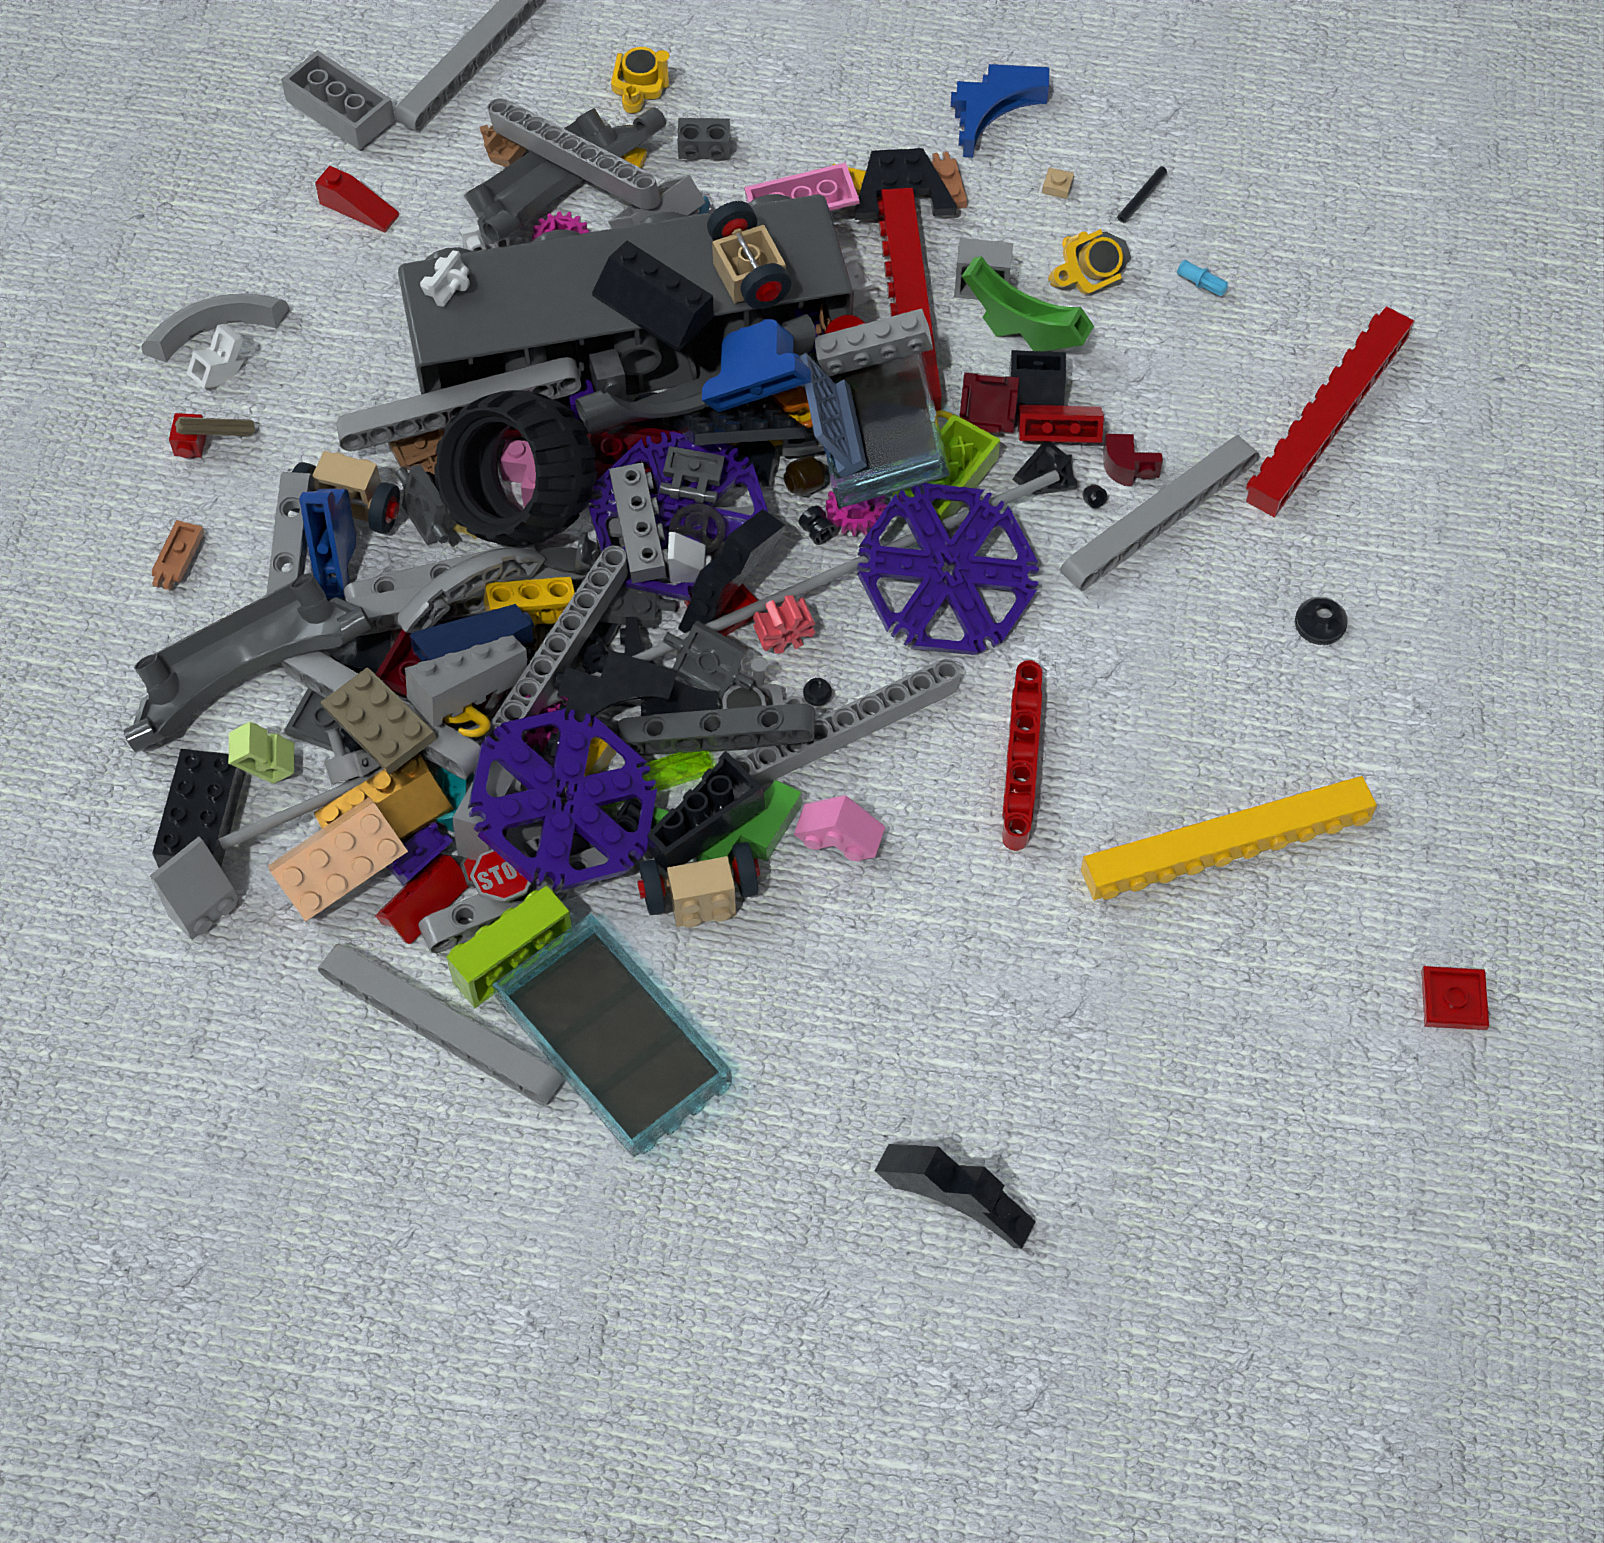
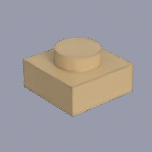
[1042,167,1074,199]

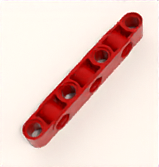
[1002,660,1042,851]

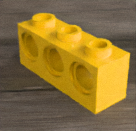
[484,577,575,625]

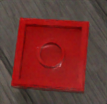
[1421,966,1489,1030]

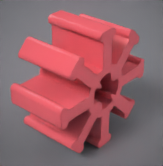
[753,595,815,654]

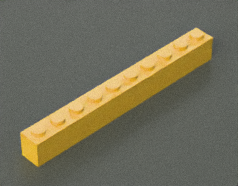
[1081,776,1377,901]

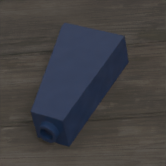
[410,604,534,662]

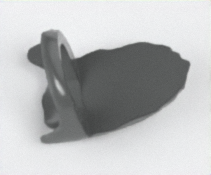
[539,532,598,575]

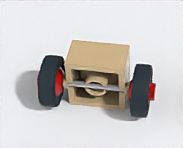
[707,201,792,309]
[291,451,400,534]
[637,842,760,927]

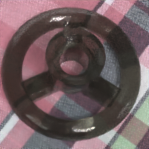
[669,503,726,555]

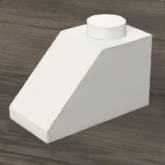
[668,532,711,583]

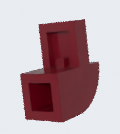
[1103,434,1163,487]

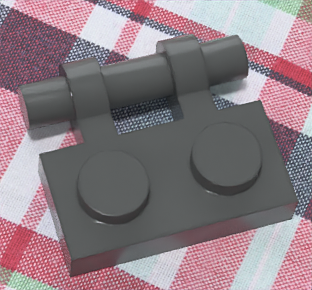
[659,446,725,504]

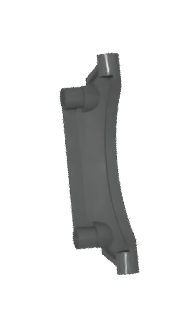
[464,107,666,245]
[575,314,816,434]
[123,573,373,753]

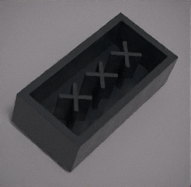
[152,749,246,868]

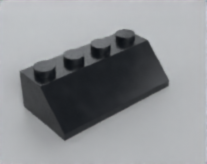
[592,240,714,352]

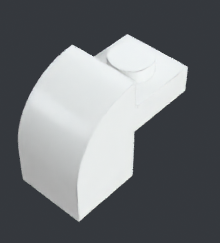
[186,324,243,389]

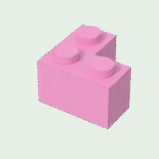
[499,439,536,507]
[794,795,885,861]

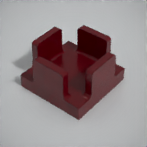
[960,372,1019,433]

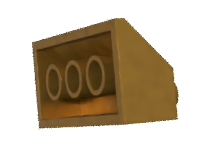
[314,752,454,841]

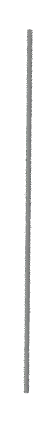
[218,470,1060,850]

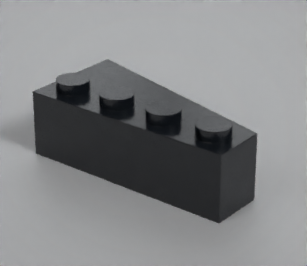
[647,750,765,872]

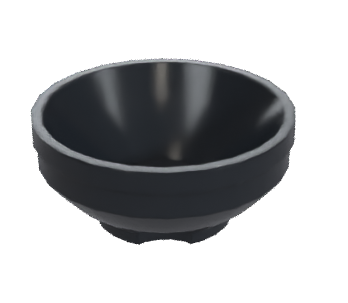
[1295,597,1348,645]

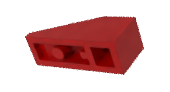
[315,165,399,233]

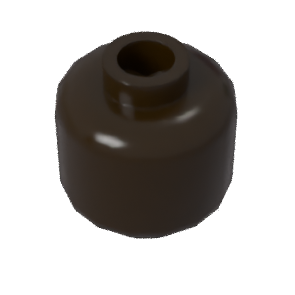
[783,455,826,496]

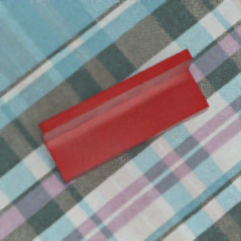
[375,854,469,944]

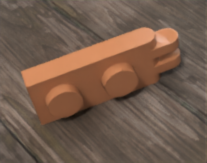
[931,151,967,209]
[152,520,204,591]

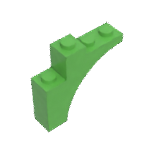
[962,256,1094,351]
[651,780,802,866]

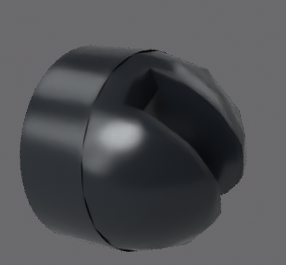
[1082,484,1107,508]

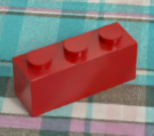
[1017,405,1104,443]

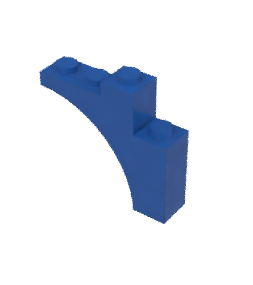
[950,64,1050,158]

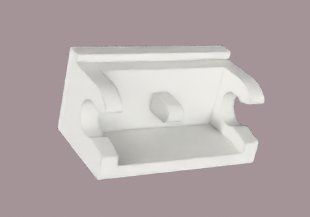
[841,248,878,307]

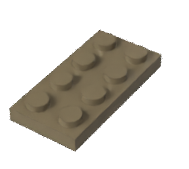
[320,667,437,775]

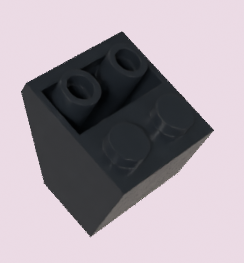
[1009,350,1066,414]

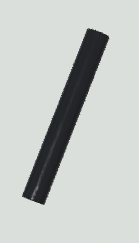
[1117,166,1167,223]

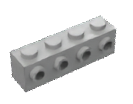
[814,309,933,377]
[609,463,668,583]

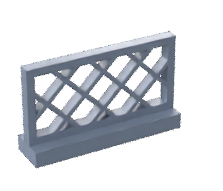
[800,353,867,479]

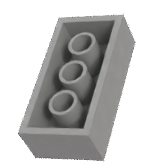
[281,50,395,150]

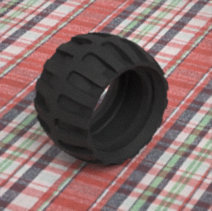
[434,390,597,546]

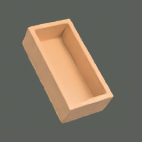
[268,796,408,922]

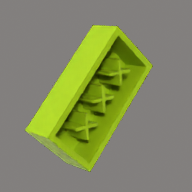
[892,414,1001,520]
[446,885,573,1009]

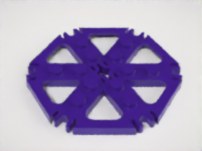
[588,431,768,601]
[857,482,1039,655]
[468,709,657,891]

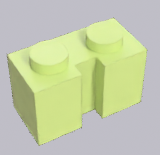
[228,722,294,784]

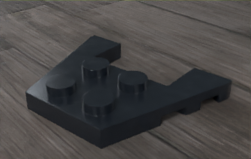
[854,148,957,220]

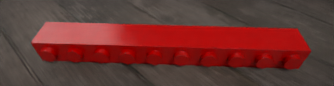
[877,188,942,415]
[1246,306,1414,518]

